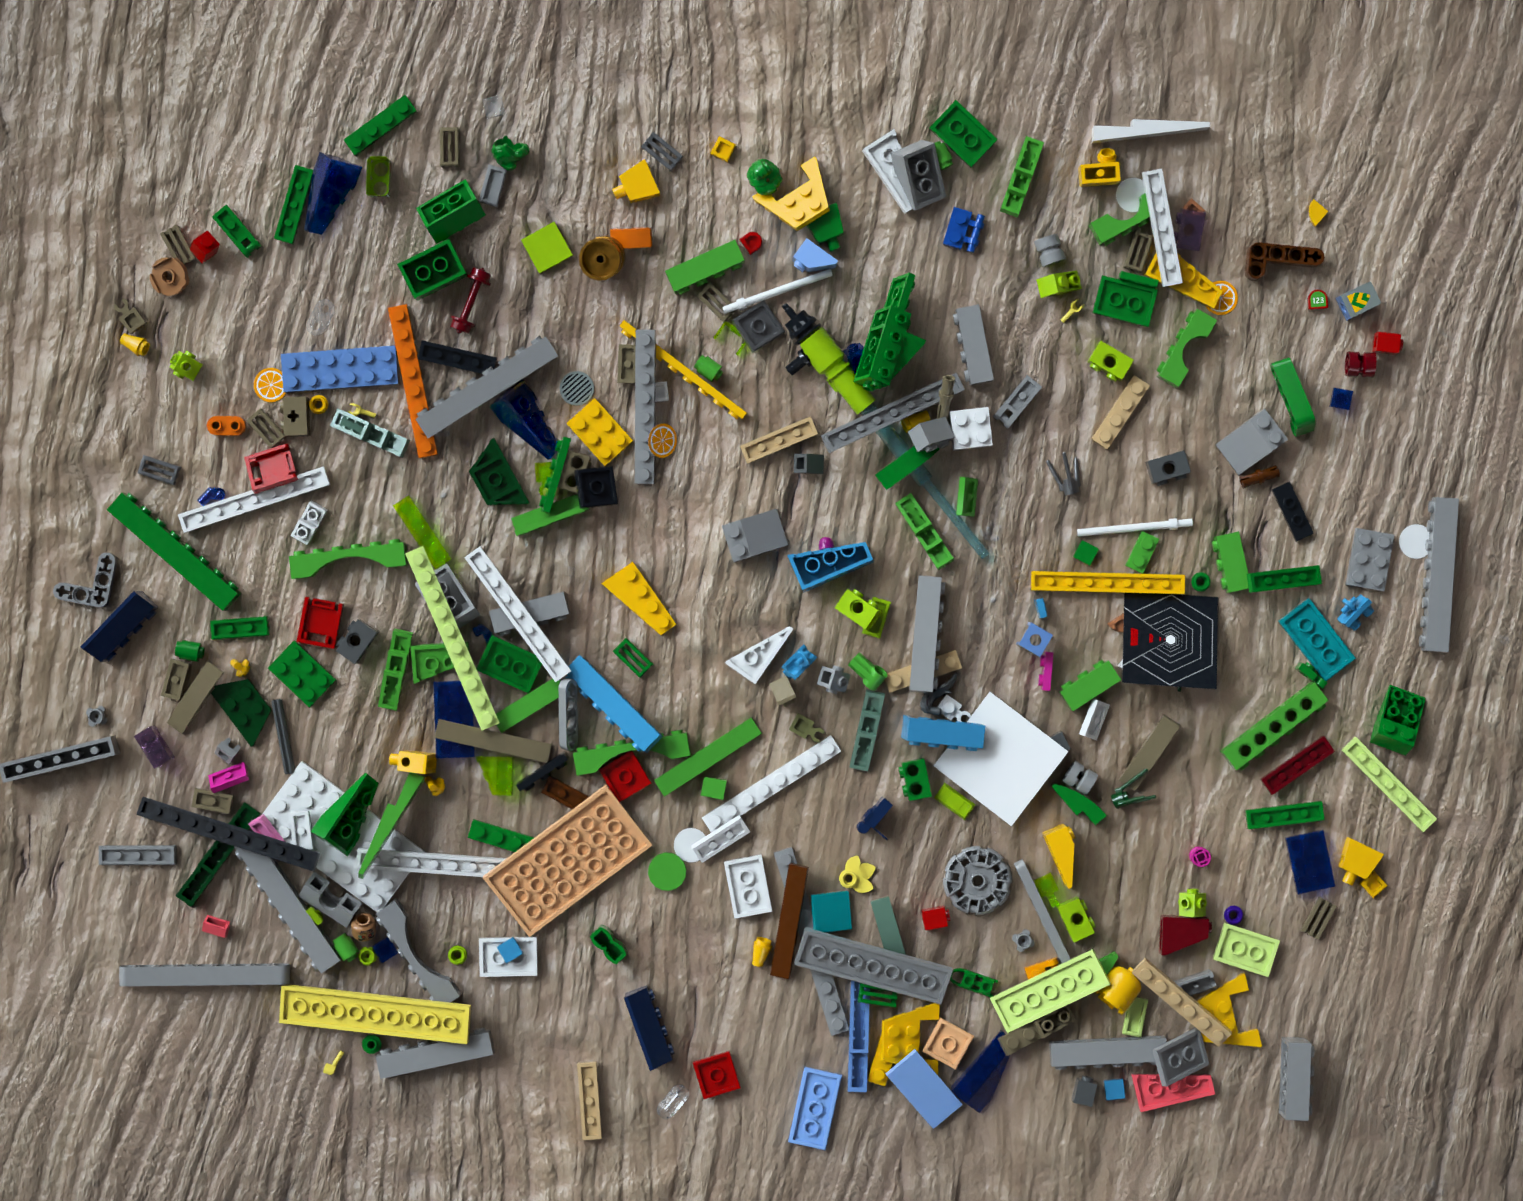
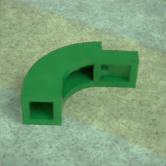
[875,446,940,490]

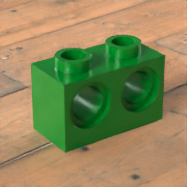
[898,758,932,801]

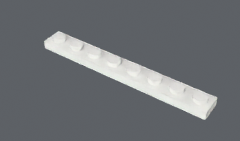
[178,466,330,533]
[464,546,571,682]
[702,735,841,833]
[356,848,507,877]

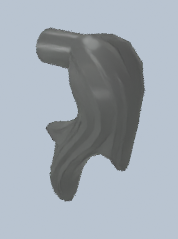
[920,672,958,716]

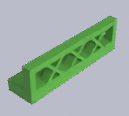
[511,494,590,536]

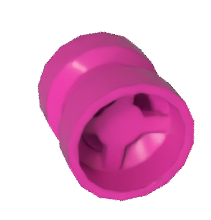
[1189,846,1211,867]

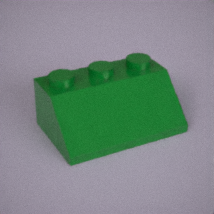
[416,179,486,244]

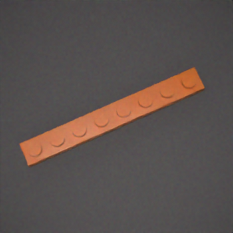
[388,304,438,458]

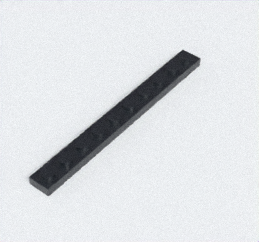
[136,797,320,871]

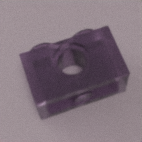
[1174,208,1206,251]
[134,725,175,769]

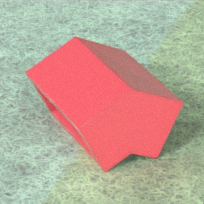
[202,915,230,938]

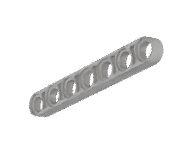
[1014,859,1070,964]

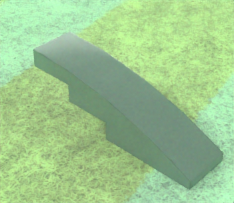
[330,408,411,458]
[849,689,885,771]
[870,896,906,955]

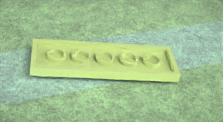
[990,949,1111,1033]

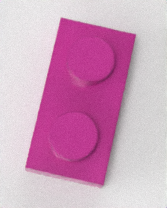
[1038,651,1054,691]
[208,762,249,793]

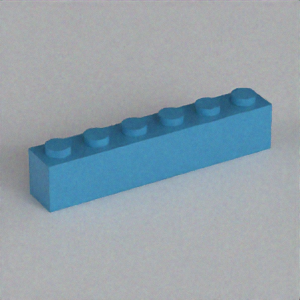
[565,655,663,753]

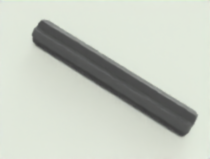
[271,699,295,774]

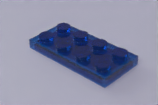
[433,681,475,759]

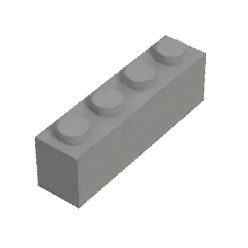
[953,304,994,386]
[489,592,570,636]

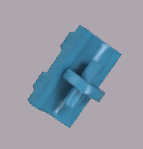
[1337,594,1374,630]
[782,644,817,680]

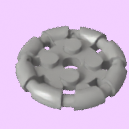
[943,846,1012,915]

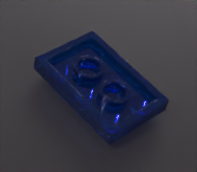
[1285,830,1336,894]

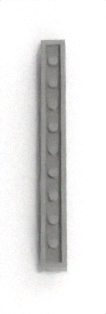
[774,847,849,1036]

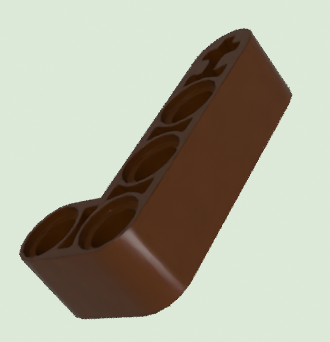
[1245,242,1325,281]

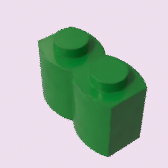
[590,924,627,964]

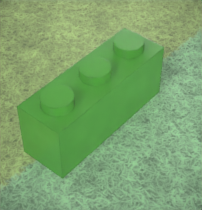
[1212,531,1248,593]
[1059,659,1121,711]

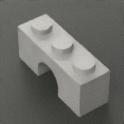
[298,872,362,928]

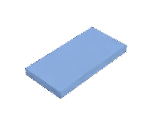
[885,1049,963,1129]
[788,1066,842,1150]

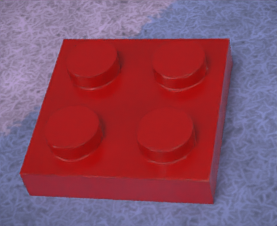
[599,751,651,802]
[693,1051,741,1099]

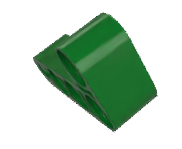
[1270,357,1316,437]

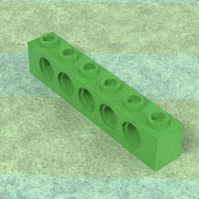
[1220,682,1329,771]

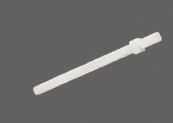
[722,269,833,314]
[1077,518,1193,537]

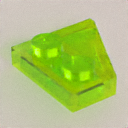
[476,756,514,796]

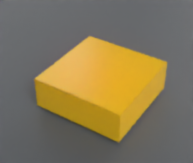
[710,136,736,163]
[1359,871,1388,898]

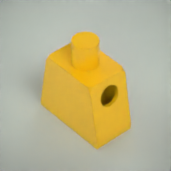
[612,159,660,203]
[389,750,438,774]
[1338,837,1384,886]

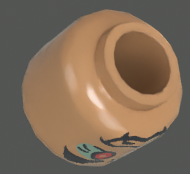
[351,913,377,942]

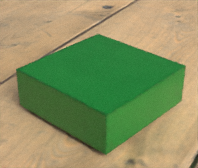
[1073,540,1099,566]

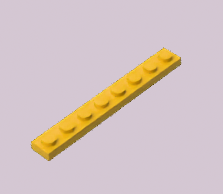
[620,320,747,419]
[1030,571,1185,594]

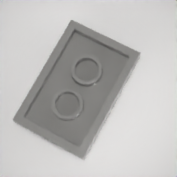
[1345,528,1394,591]
[1152,1028,1210,1087]

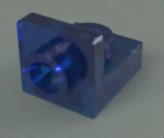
[843,343,864,374]

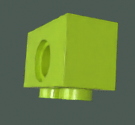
[1087,341,1134,382]
[835,589,882,630]
[1056,896,1096,943]

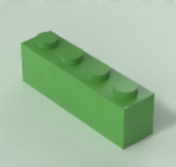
[665,240,745,295]

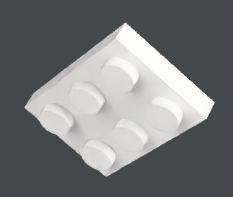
[724,854,772,918]
[479,936,538,977]

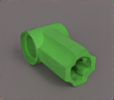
[848,652,888,691]

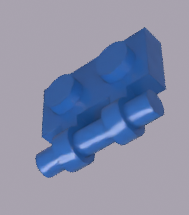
[943,207,985,253]

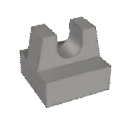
[214,738,240,765]

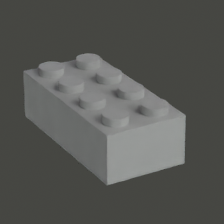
[1279,1037,1315,1121]

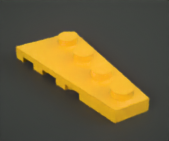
[1145,253,1223,309]
[601,562,677,635]

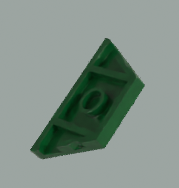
[469,438,530,505]
[211,679,272,747]

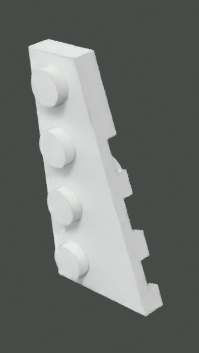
[862,129,913,214]

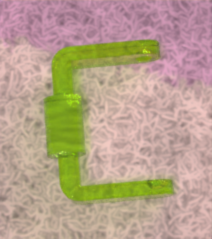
[713,322,746,356]

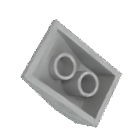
[890,140,946,211]
[1215,409,1288,475]
[722,509,788,562]
[415,563,480,628]

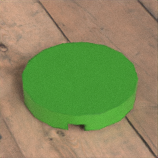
[648,852,686,891]

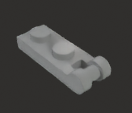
[993,375,1042,429]

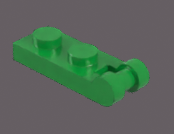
[212,204,262,258]

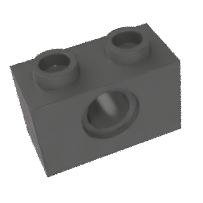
[1145,450,1191,486]
[336,619,379,664]

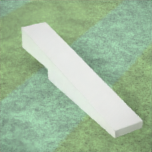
[1091,119,1210,144]

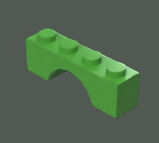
[1089,193,1150,246]
[1156,309,1217,388]

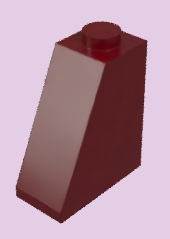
[1159,915,1212,955]

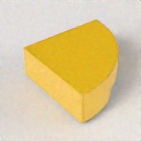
[1309,199,1328,227]

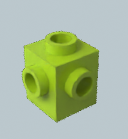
[170,350,203,381]
[1178,889,1207,917]

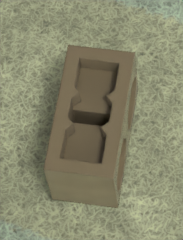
[558,450,592,493]

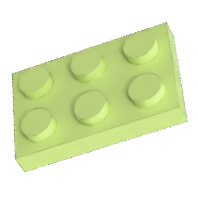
[1212,922,1280,977]

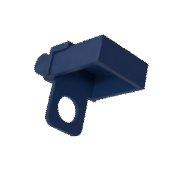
[856,796,893,841]

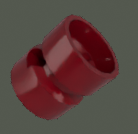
[1345,351,1377,378]

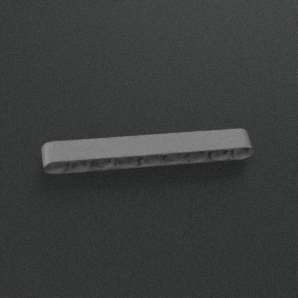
[119,963,290,986]

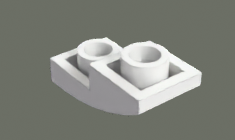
[291,500,328,545]

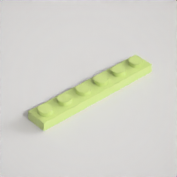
[1341,737,1437,832]

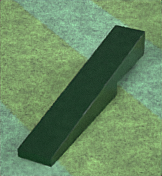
[176,802,260,907]

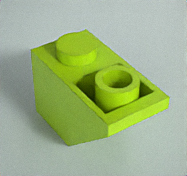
[1036,270,1082,298]

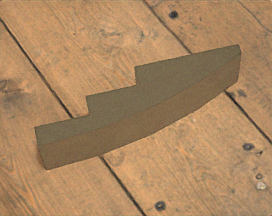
[167,661,224,734]
[1119,715,1180,791]

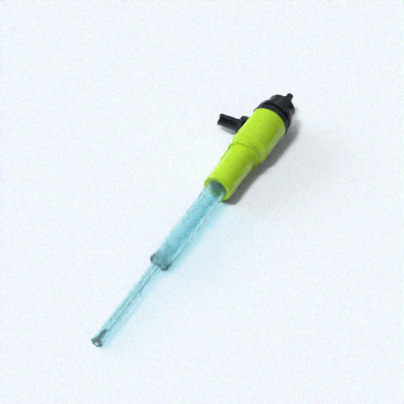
[782,303,989,559]

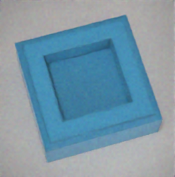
[1034,598,1048,618]
[497,937,523,963]
[1104,1078,1125,1101]

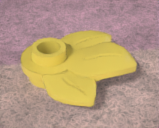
[839,855,875,893]

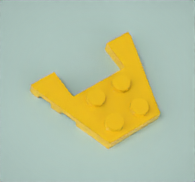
[752,157,830,231]
[1197,973,1262,1047]
[881,1002,940,1075]

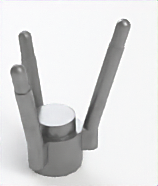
[1046,452,1080,496]

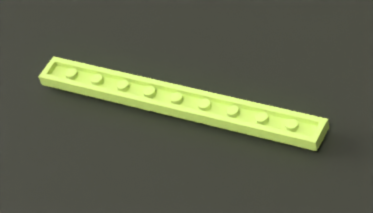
[405,546,500,730]

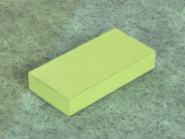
[1122,997,1148,1037]

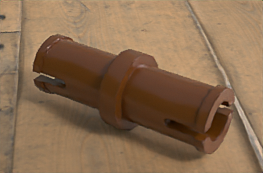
[1239,465,1280,489]

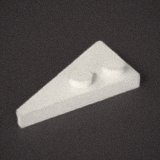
[725,626,793,684]

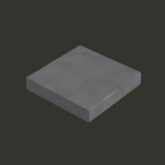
[732,300,785,353]

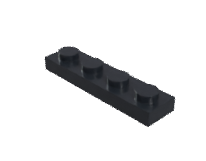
[418,340,497,374]

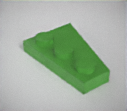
[411,642,470,684]

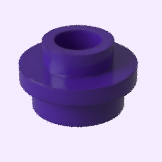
[1224,905,1243,925]

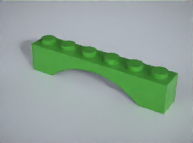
[289,539,408,579]
[573,730,691,776]

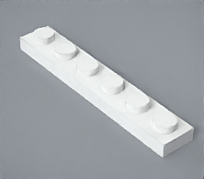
[1142,169,1183,287]

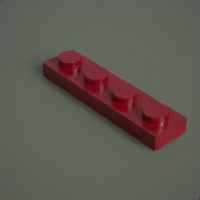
[1260,735,1335,795]

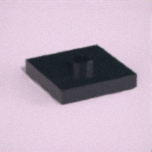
[574,466,618,509]

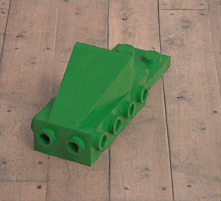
[853,272,926,391]

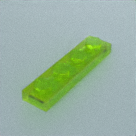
[393,495,452,570]

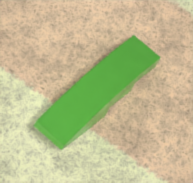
[1000,136,1044,218]
[895,493,954,570]
[378,628,413,711]
[496,679,561,733]

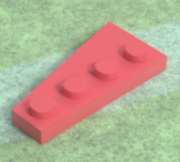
[1131,1074,1215,1112]

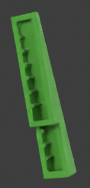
[654,717,762,797]
[358,772,424,879]

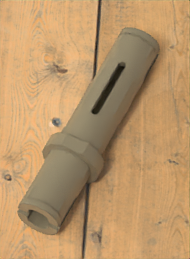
[936,375,955,421]

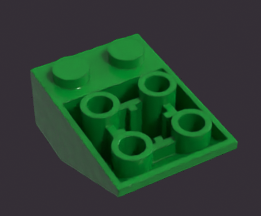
[1370,685,1426,756]

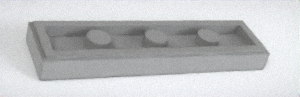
[99,845,177,865]

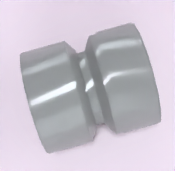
[1034,234,1066,267]
[1062,761,1098,795]

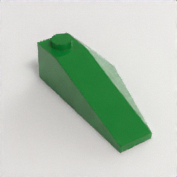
[311,773,379,856]

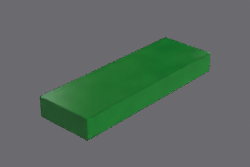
[210,616,270,640]

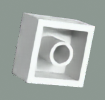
[949,407,993,451]

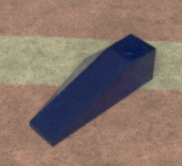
[304,152,362,235]
[489,379,557,460]
[951,1030,1010,1113]

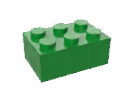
[397,239,468,301]

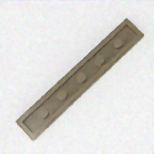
[434,719,552,763]

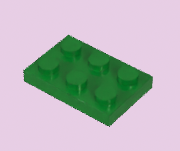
[929,100,998,168]
[1092,275,1158,327]
[476,635,542,694]
[268,640,337,708]

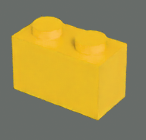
[1078,162,1121,187]

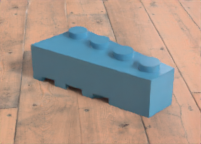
[787,542,874,593]
[901,715,986,751]

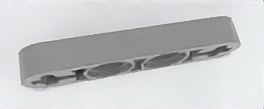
[558,678,578,751]

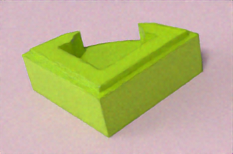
[306,906,323,925]

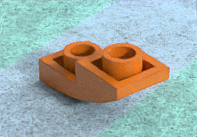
[610,227,652,248]

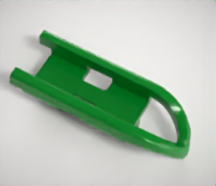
[950,968,998,997]

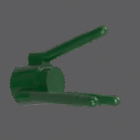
[1111,769,1156,809]

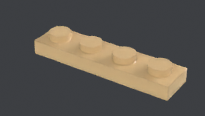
[1091,375,1150,450]
[740,416,818,464]
[885,650,962,693]
[577,1061,602,1140]

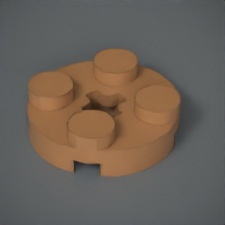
[150,257,189,296]

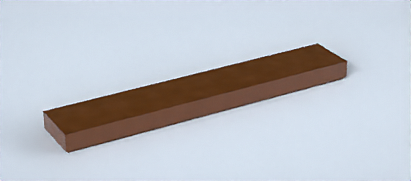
[770,863,809,979]

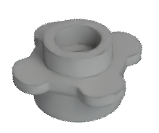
[86,706,107,727]
[1012,929,1035,952]

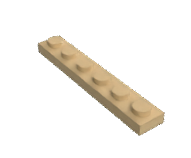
[1132,958,1232,1047]

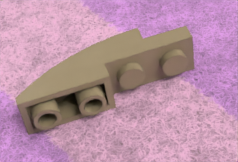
[997,1005,1076,1056]

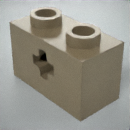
[280,396,310,437]

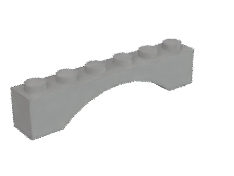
[376,899,461,1002]

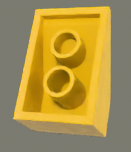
[1042,824,1075,889]

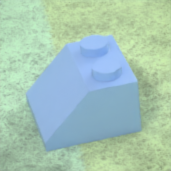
[793,238,838,272]

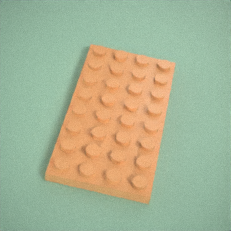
[483,785,652,937]

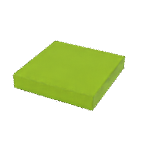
[521,222,573,274]

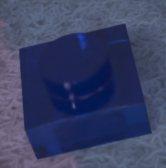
[1329,388,1353,410]
[371,936,398,963]

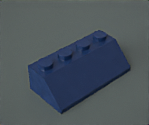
[80,591,158,662]
[624,985,675,1071]

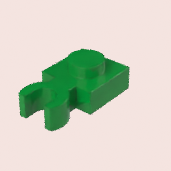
[1295,662,1327,689]

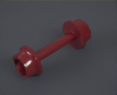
[450,268,491,334]

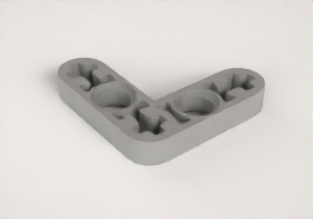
[53,553,117,607]

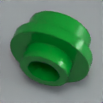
[1191,572,1211,592]
[362,1034,382,1054]

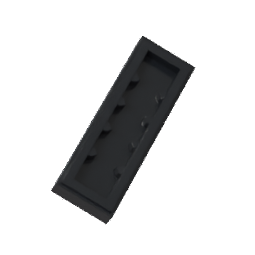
[1272,481,1314,542]

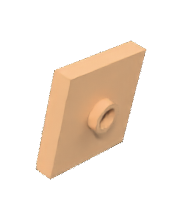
[922,1017,974,1070]

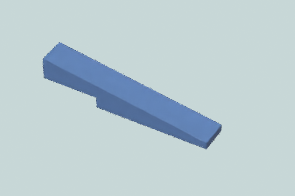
[847,980,870,1092]

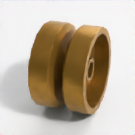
[579,236,625,281]

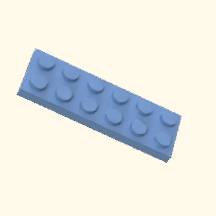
[281,346,399,393]

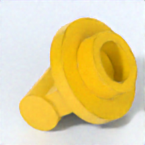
[230,659,250,677]
[425,776,445,796]

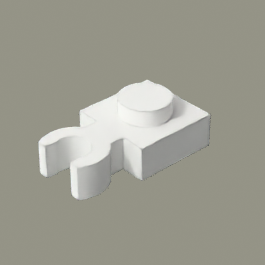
[937,694,971,722]

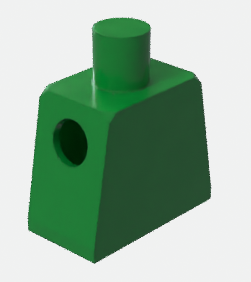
[807,202,844,252]

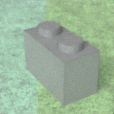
[908,417,955,453]

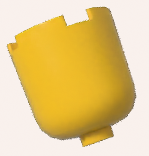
[1094,966,1142,1016]

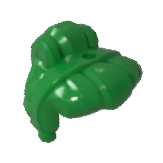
[492,136,530,171]
[747,159,783,195]

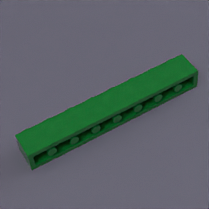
[107,492,241,611]

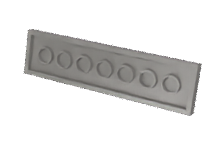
[794,927,953,1005]

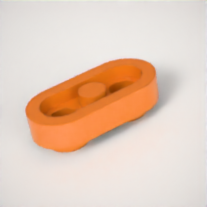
[207,416,246,436]

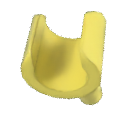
[1061,299,1085,323]
[348,403,376,418]
[323,1051,344,1075]

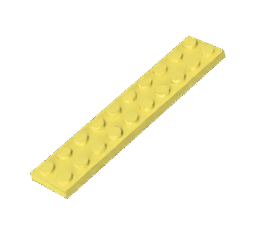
[279,984,471,1044]

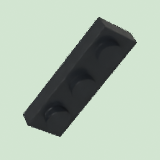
[516,751,569,791]

